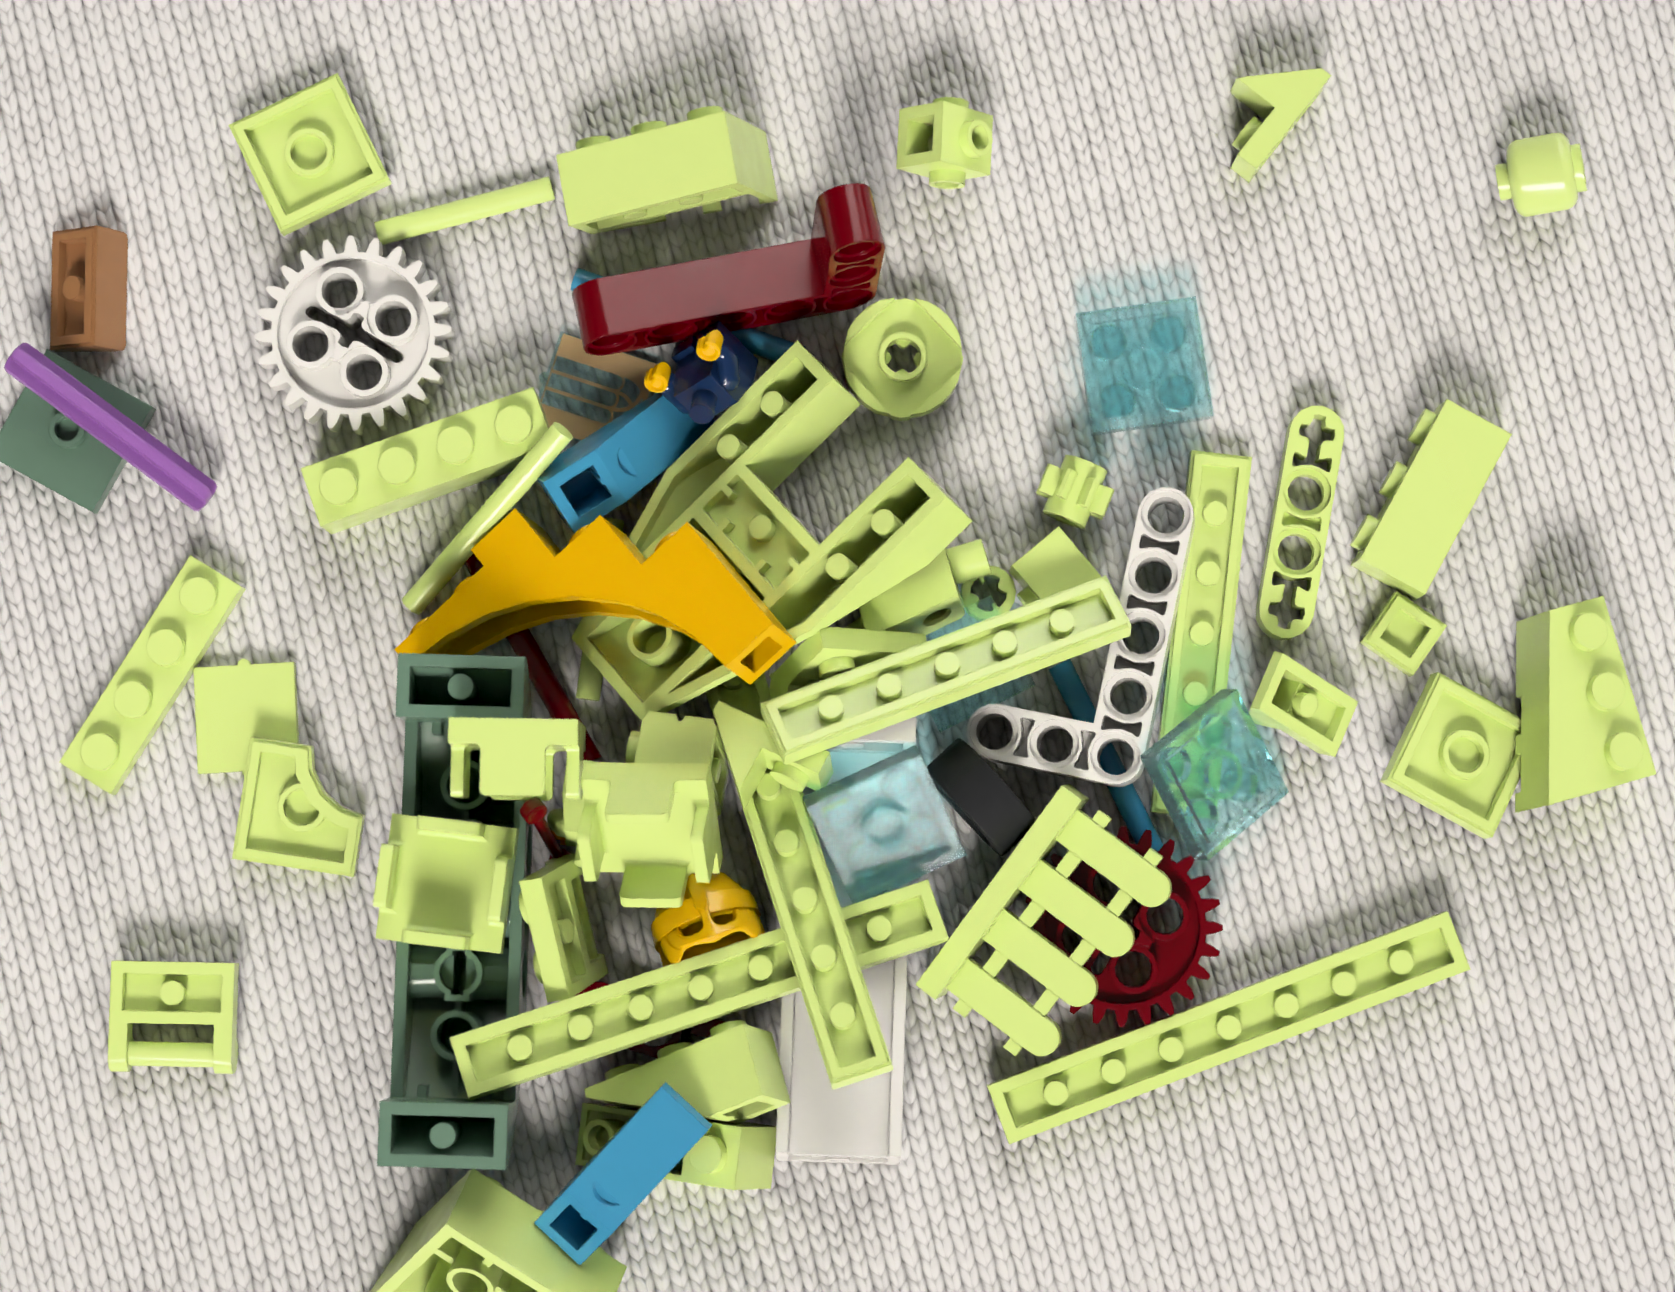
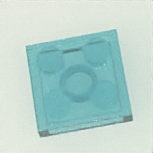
[1074,296,1214,436]
[1140,689,1289,861]
[802,745,967,904]

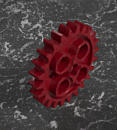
[1025,826,1223,1027]

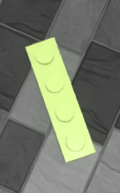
[59,555,246,795]

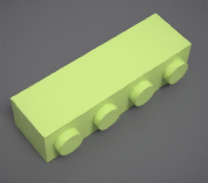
[300,387,549,535]

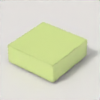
[1359,591,1447,677]

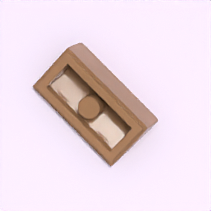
[50,225,128,352]

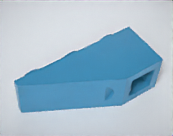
[537,393,715,533]
[534,1082,712,1265]

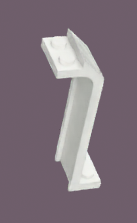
[776,717,916,1165]

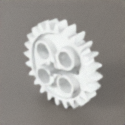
[254,236,455,435]

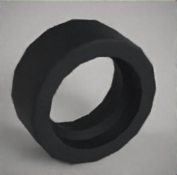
[924,738,1036,856]

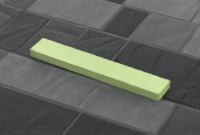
[1150,450,1252,819]
[760,575,1132,765]

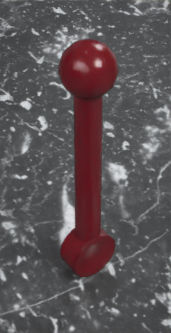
[519,797,571,860]

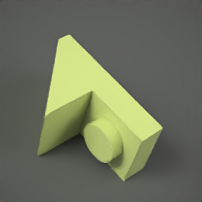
[1230,68,1331,182]
[1247,651,1358,757]
[713,700,834,809]

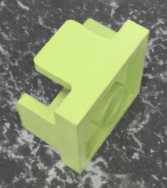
[448,717,586,801]
[577,762,723,908]
[373,813,519,954]

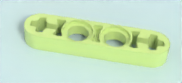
[1256,406,1344,640]

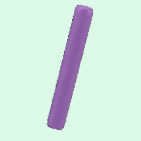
[4,343,217,511]

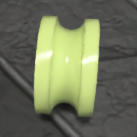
[960,566,1016,621]

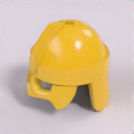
[651,872,765,967]

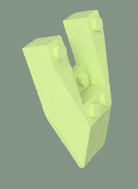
[571,340,972,721]

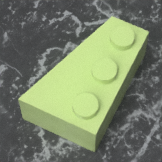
[1515,596,1656,813]

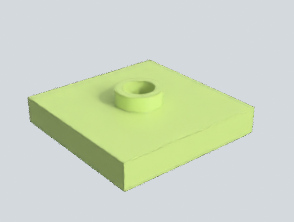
[229,73,392,236]
[1380,672,1521,839]

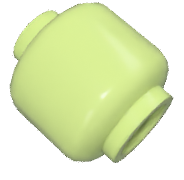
[1495,133,1587,217]

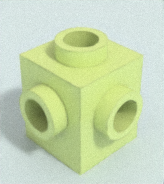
[896,97,993,189]

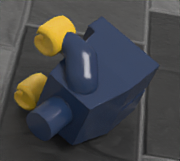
[644,320,758,424]

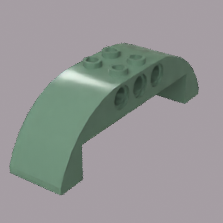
[377,653,533,1170]

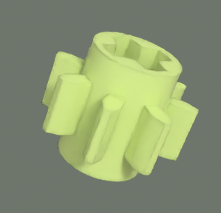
[1036,455,1115,529]

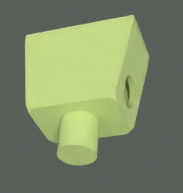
[859,539,992,635]

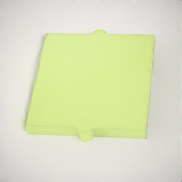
[193,659,299,776]

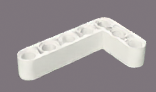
[967,487,1195,787]

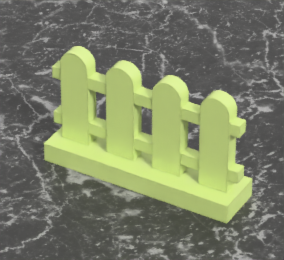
[915,784,1172,1056]

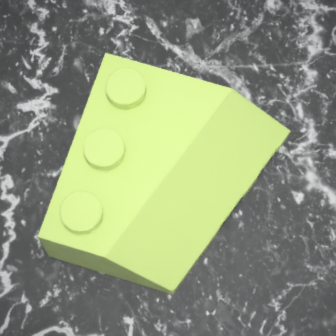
[370,1169,627,1292]

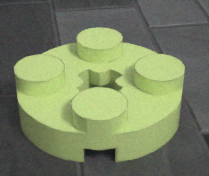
[842,298,963,421]

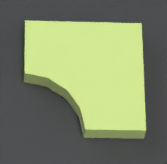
[232,737,365,877]

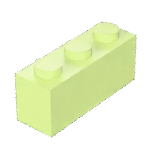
[1350,399,1512,600]

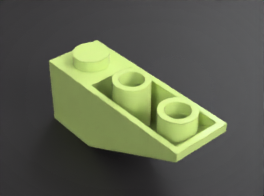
[584,1020,791,1124]
[575,1103,776,1190]

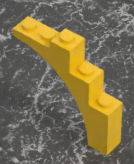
[394,508,797,685]

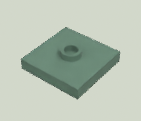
[0,349,156,514]

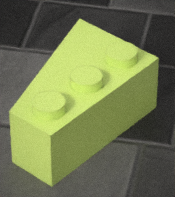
[556,106,778,234]

